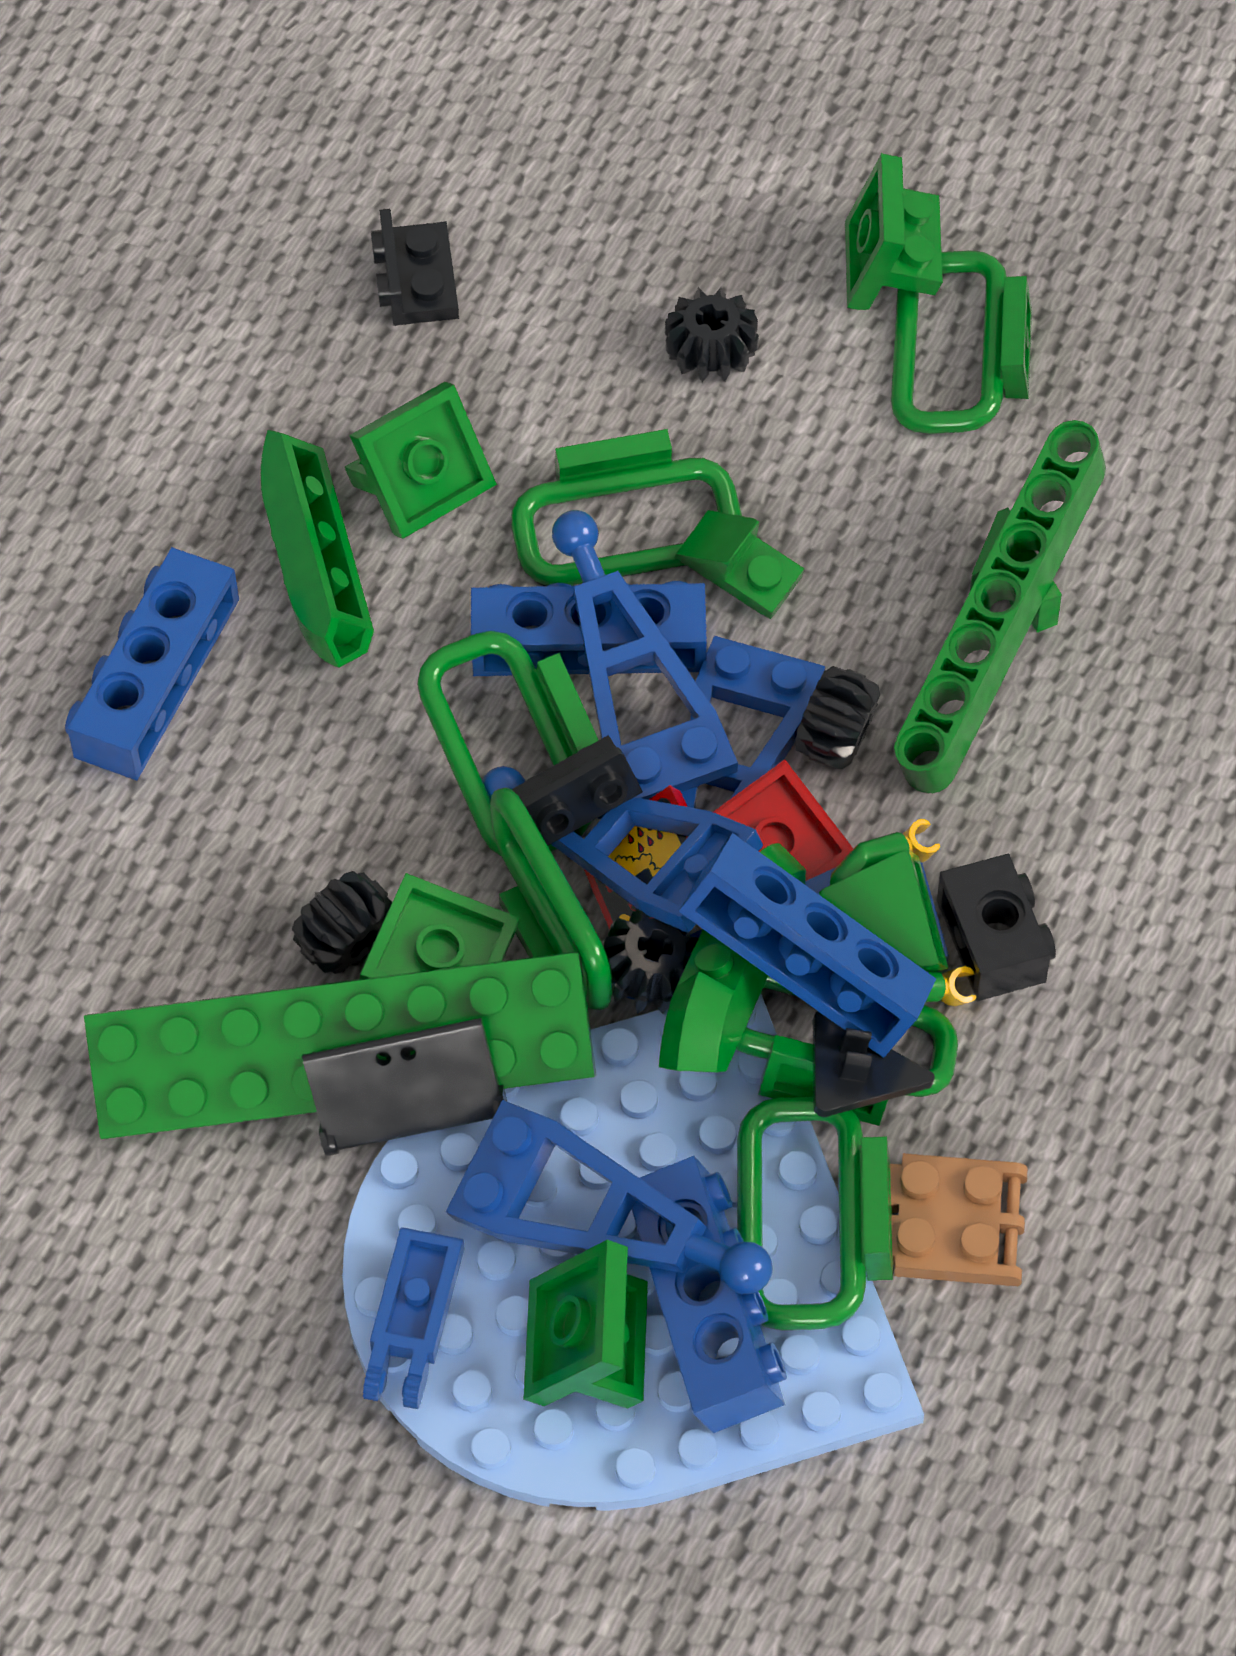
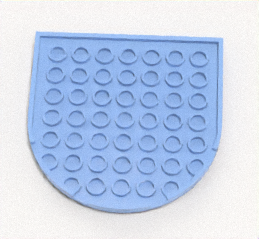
[342,994,924,1511]

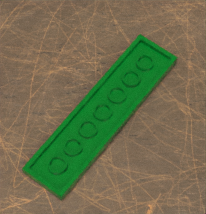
[84,951,596,1139]

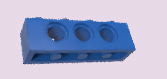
[65,547,239,781]
[471,581,707,676]
[678,833,936,1058]
[631,1156,787,1433]

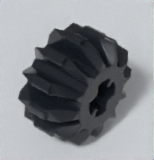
[665,287,759,383]
[795,666,880,769]
[292,871,392,974]
[601,909,699,1014]

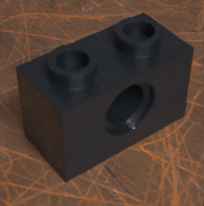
[937,853,1056,1002]

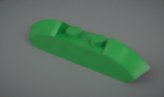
[260,430,374,668]
[659,843,806,1072]

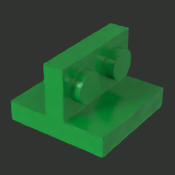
[845,153,943,310]
[344,381,497,539]
[359,873,520,979]
[523,1240,648,1409]

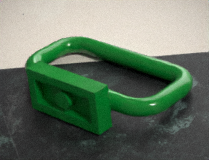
[891,250,1032,434]
[511,429,742,586]
[417,630,598,856]
[490,788,612,1010]
[736,976,958,1126]
[737,1096,893,1331]

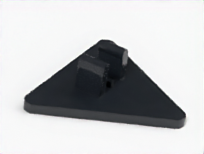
[812,1011,935,1117]

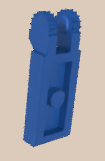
[363,1227,465,1409]

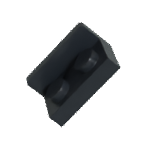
[371,208,459,326]
[512,735,643,846]

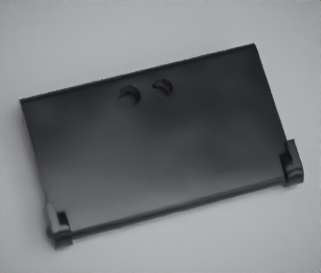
[302,1018,508,1156]

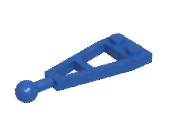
[552,510,738,800]
[681,636,825,808]
[482,766,763,933]
[446,1100,773,1294]

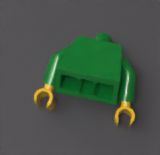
[819,819,976,1006]

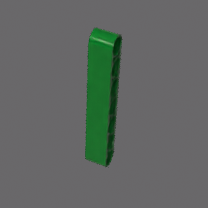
[894,420,1106,794]

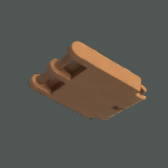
[890,1153,1028,1287]

